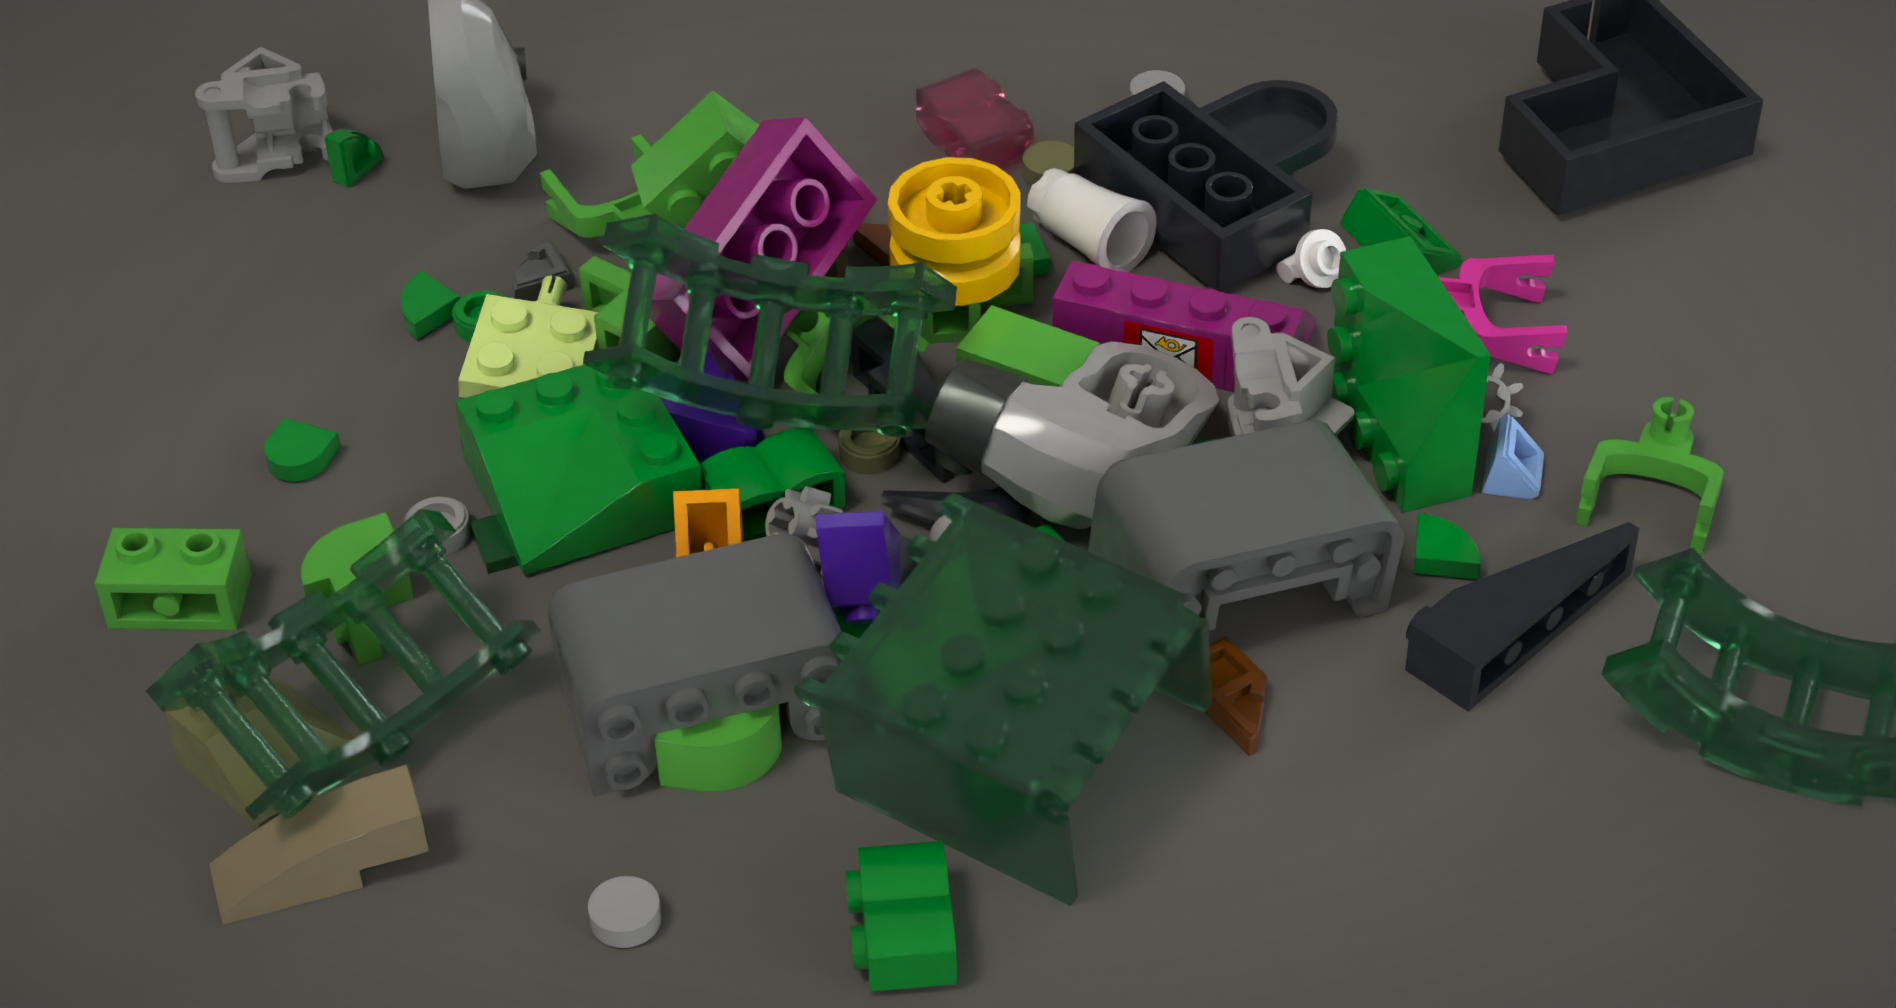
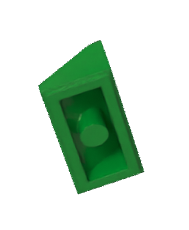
[1340,188,1463,275]

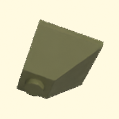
[162,671,369,830]

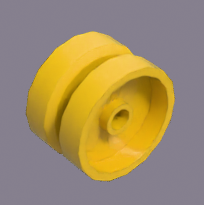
[888,157,1021,306]

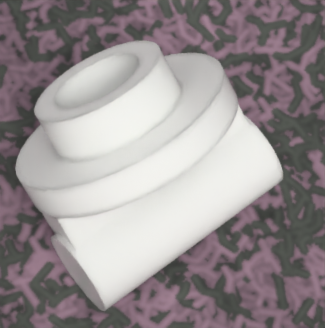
[1277,229,1346,288]

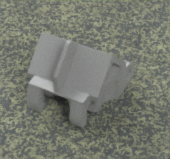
[195,46,333,183]
[1227,317,1354,437]

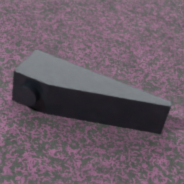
[1405,522,1640,712]

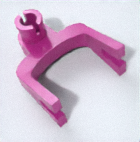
[1438,254,1568,375]

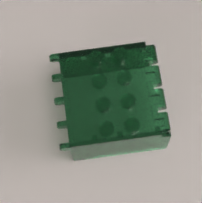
[794,493,1212,906]

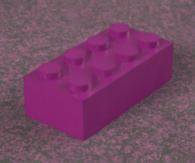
[632,117,878,381]

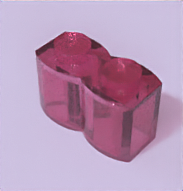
[916,68,1034,170]

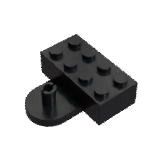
[1074,80,1338,292]

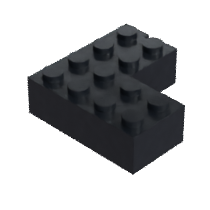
[1499,0,1764,215]

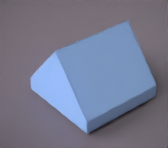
[1482,414,1544,500]

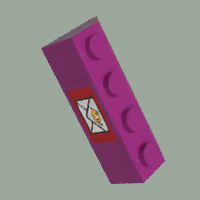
[1052,261,1316,392]

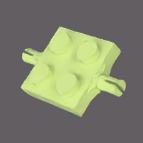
[458,276,598,398]

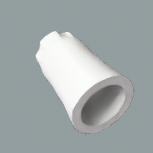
[1027,168,1157,272]

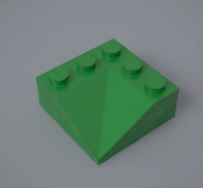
[1327,236,1491,513]
[456,351,702,575]

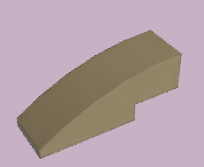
[209,764,429,925]

